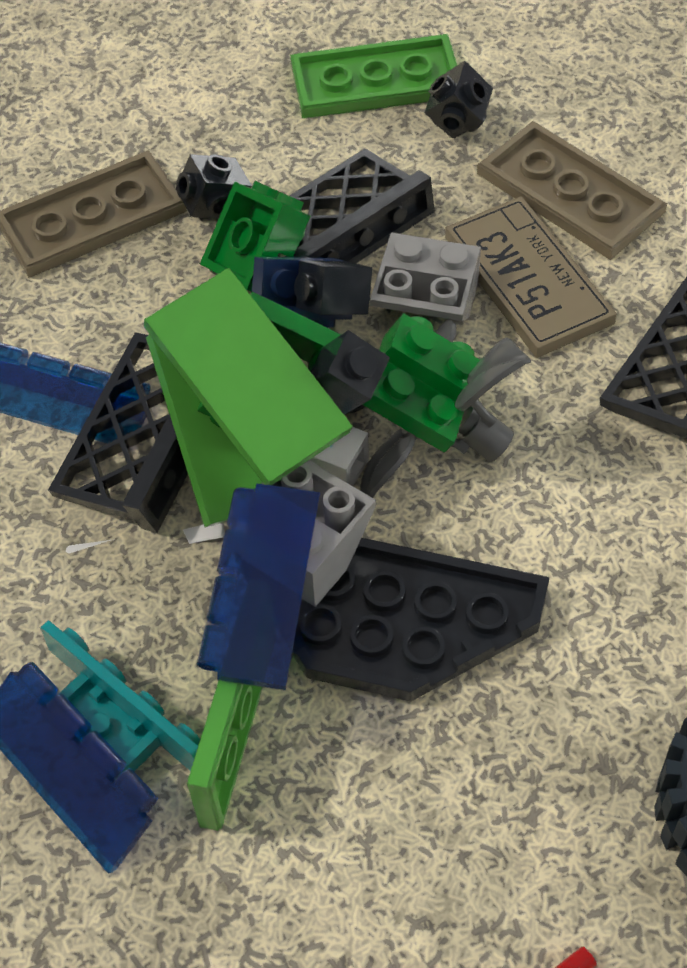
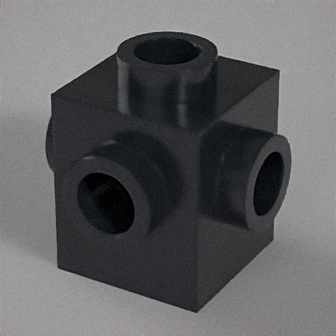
[424,60,493,138]
[176,154,252,219]

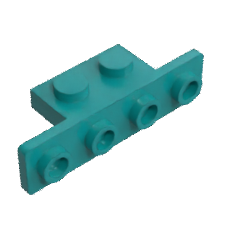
[40,620,200,784]

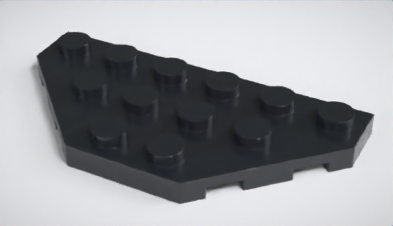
[235,538,550,702]

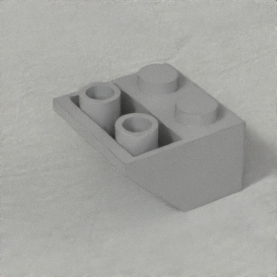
[370,232,481,321]
[227,461,376,607]

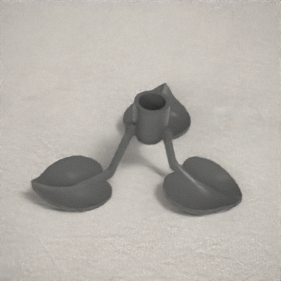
[360,319,531,498]

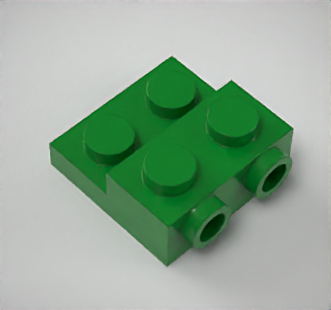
[200,181,311,292]
[362,313,480,453]

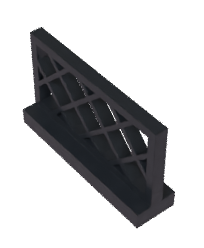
[277,148,435,263]
[599,277,687,439]
[48,332,188,533]

